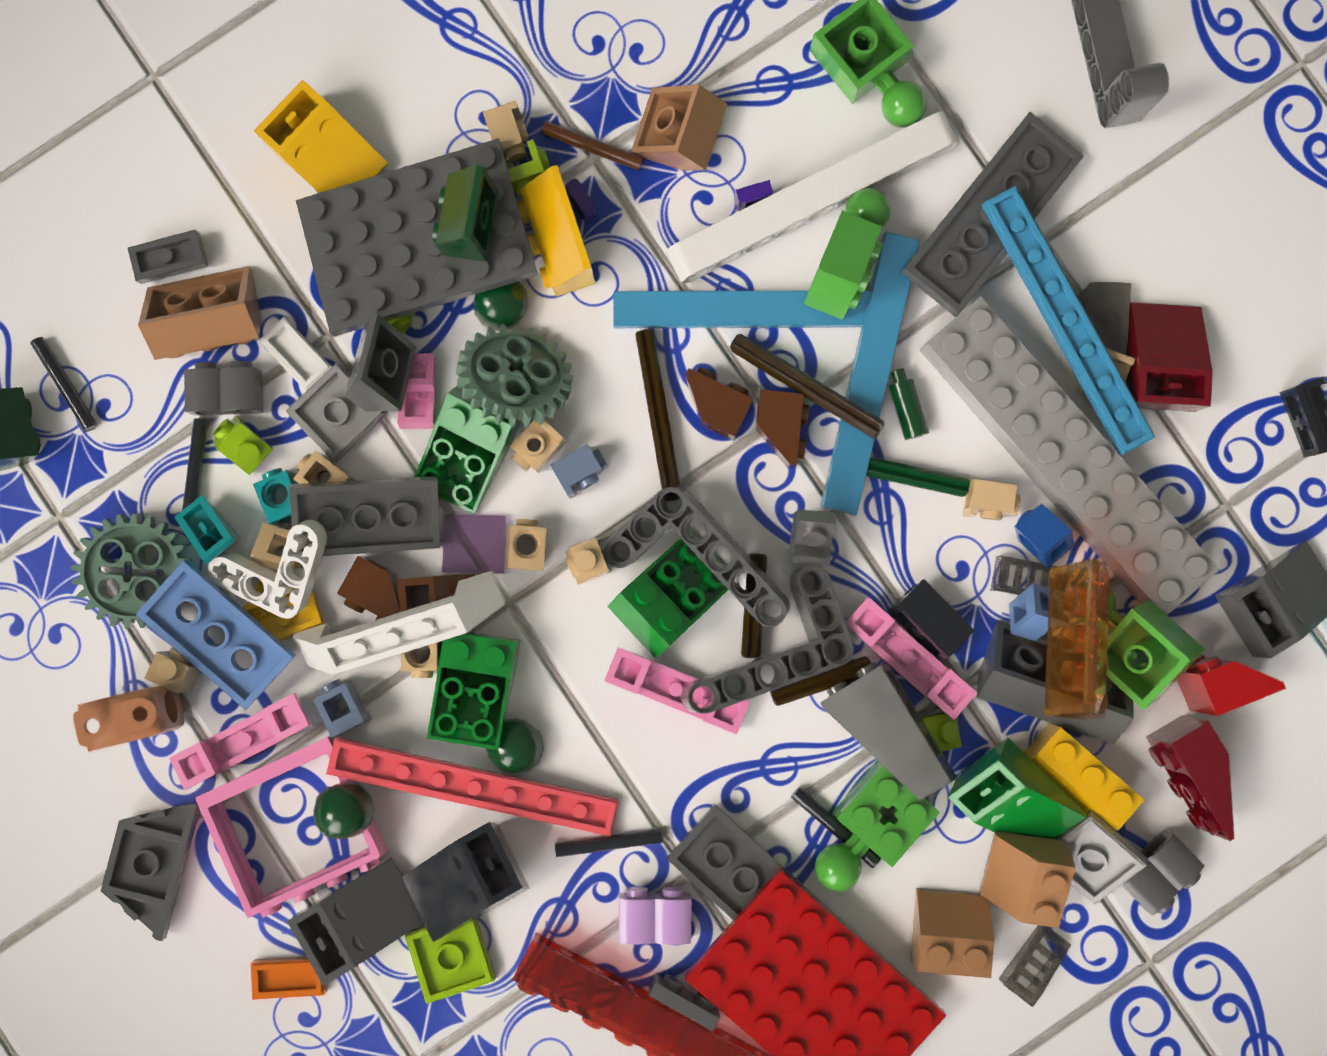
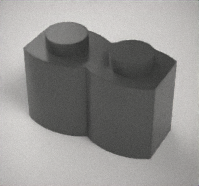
[184,361,263,416]
[1121,829,1205,916]

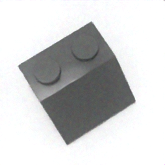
[346,313,416,411]

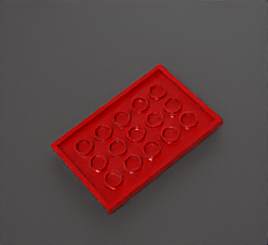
[685,867,947,1056]

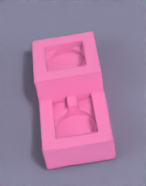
[397,353,436,429]

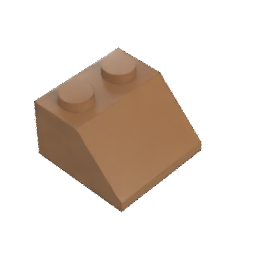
[631,84,727,170]
[979,831,1076,928]
[910,889,994,978]

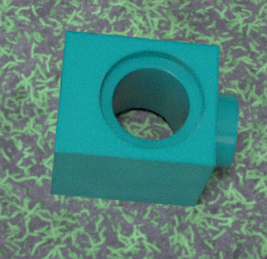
[253,468,299,526]

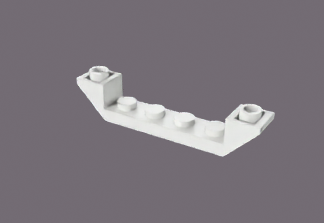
[292,571,506,675]

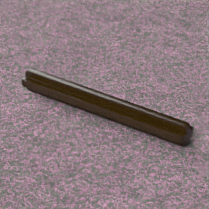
[635,329,681,502]
[730,334,885,439]

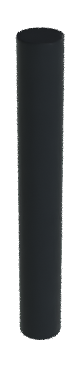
[30,337,98,432]
[182,418,208,510]
[790,786,881,868]
[555,828,663,858]

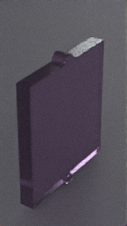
[440,514,506,574]

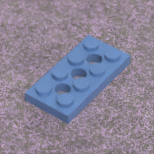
[135,559,296,710]

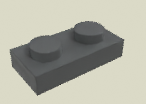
[127,230,208,284]
[649,973,720,1031]

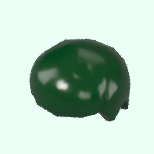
[473,281,529,331]
[486,718,544,773]
[313,783,374,840]

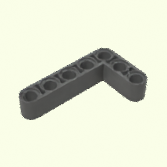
[1071,0,1169,128]
[603,485,790,627]
[681,565,854,714]

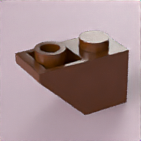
[685,367,753,441]
[755,390,809,468]
[337,556,400,620]
[397,574,476,612]

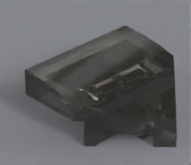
[1077,282,1131,355]

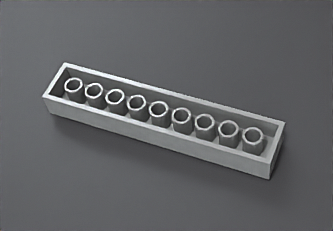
[919,297,1220,615]

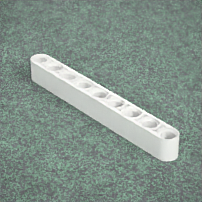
[666,111,959,284]

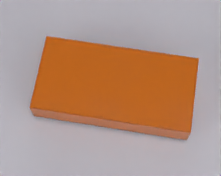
[251,957,327,1000]

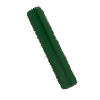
[866,457,970,497]

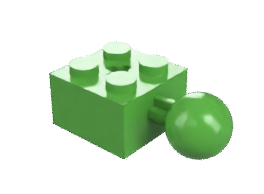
[810,0,927,128]
[804,188,891,320]
[1068,580,1206,710]
[815,760,940,891]

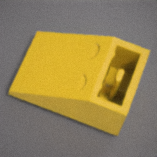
[253,79,389,193]

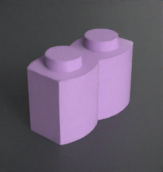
[618,887,692,945]

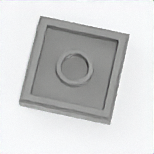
[286,363,387,463]
[1055,810,1147,905]

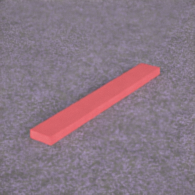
[326,737,619,836]

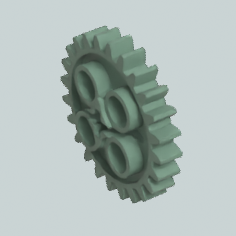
[456,324,573,428]
[70,513,193,629]

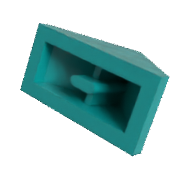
[174,494,240,564]

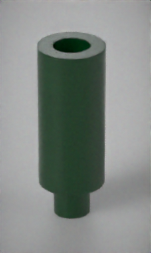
[889,368,930,441]

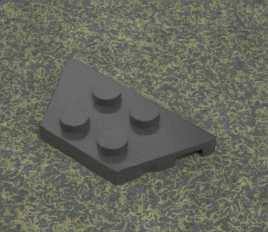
[100,802,200,941]

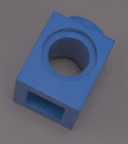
[1014,503,1075,569]

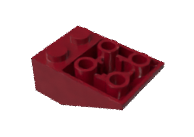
[1126,302,1213,412]
[1146,715,1235,841]

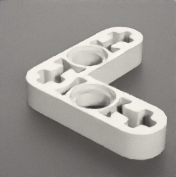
[208,520,327,619]

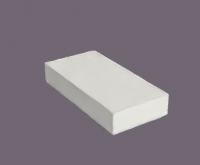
[258,317,332,391]

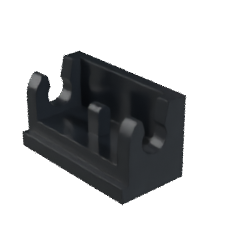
[1279,377,1327,458]
[887,579,975,661]

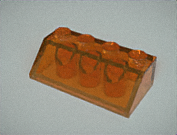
[1044,558,1111,720]

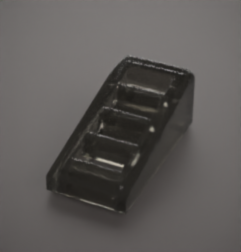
[990,555,1067,596]
[998,925,1071,1007]

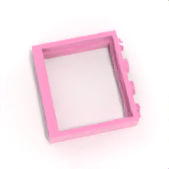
[195,736,388,918]

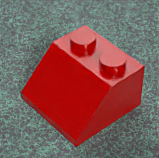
[1177,655,1286,716]

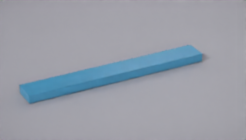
[981,186,1156,456]
[820,232,920,516]
[613,290,870,329]

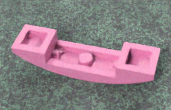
[846,597,977,720]
[604,647,750,735]
[169,693,311,790]

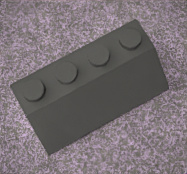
[977,620,1134,745]

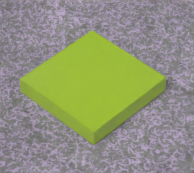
[404,919,496,1004]

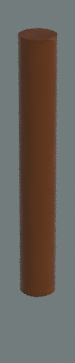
[541,121,644,171]

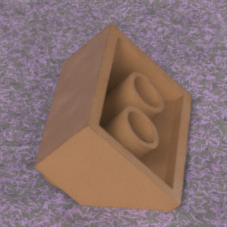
[138,266,261,360]

